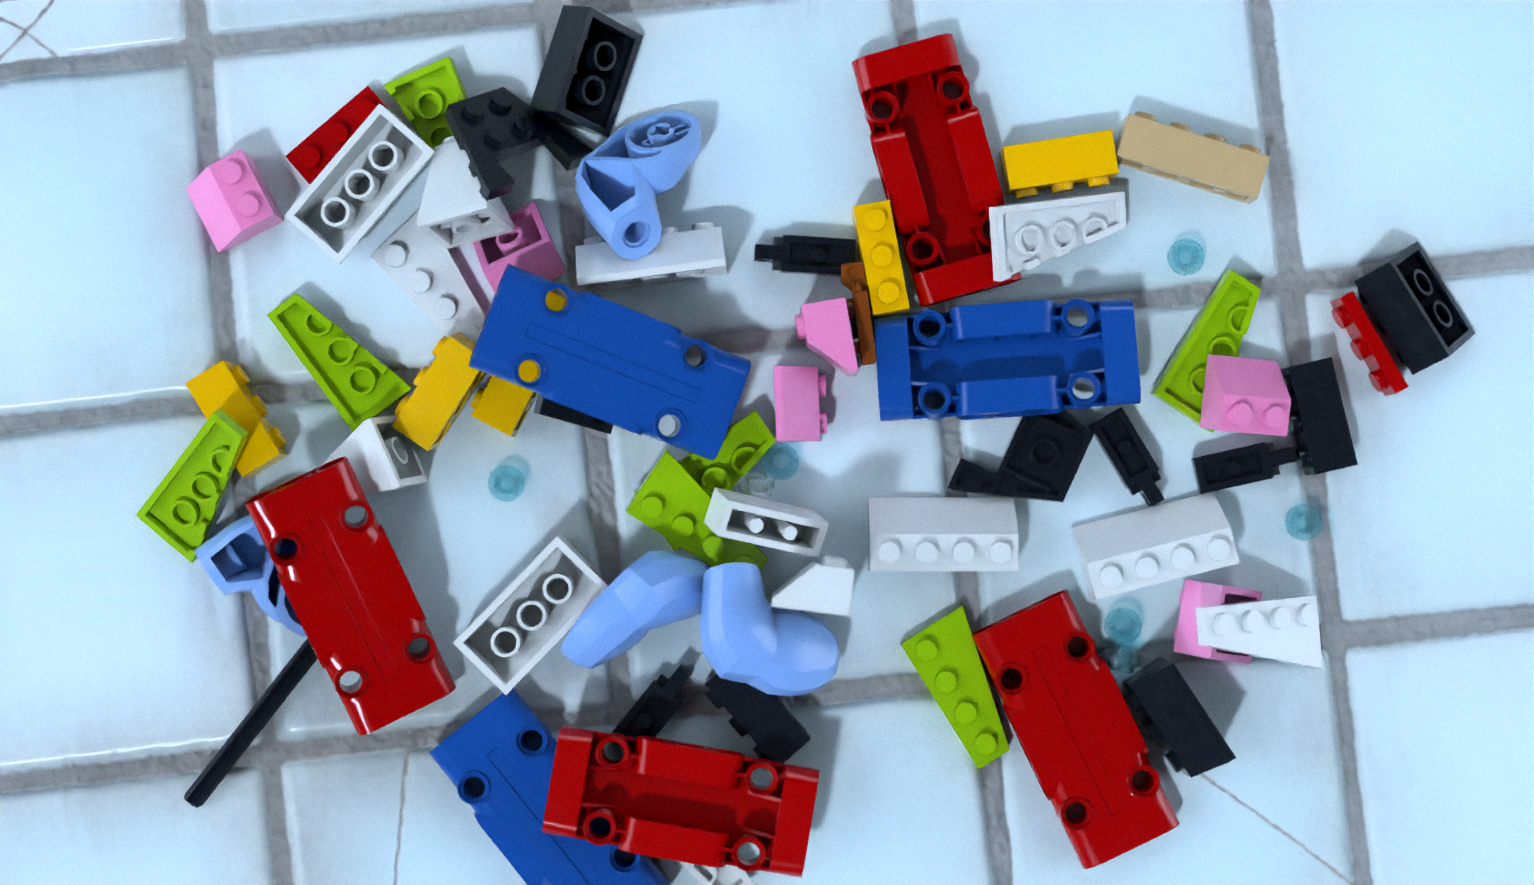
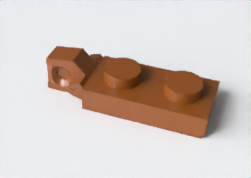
[841,261,877,366]

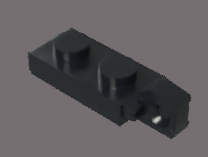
[754,235,856,277]
[1088,407,1164,507]
[1191,442,1298,494]
[612,665,692,751]

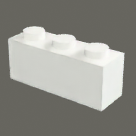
[704,488,829,558]

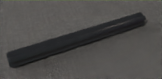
[184,638,318,808]

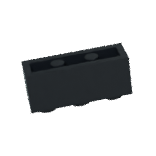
[1280,357,1358,475]
[705,673,811,763]

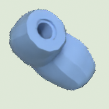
[575,110,702,260]
[194,514,307,637]
[561,550,712,669]
[700,562,840,696]

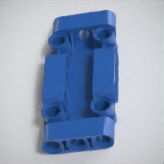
[468,264,751,461]
[874,299,1141,421]
[429,688,671,885]

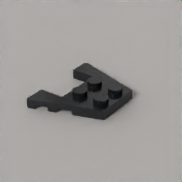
[444,87,593,201]
[948,409,1093,503]

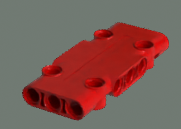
[851,33,1022,308]
[245,456,456,735]
[971,589,1180,869]
[542,725,820,878]

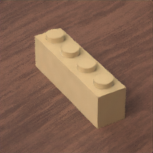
[1115,111,1270,204]

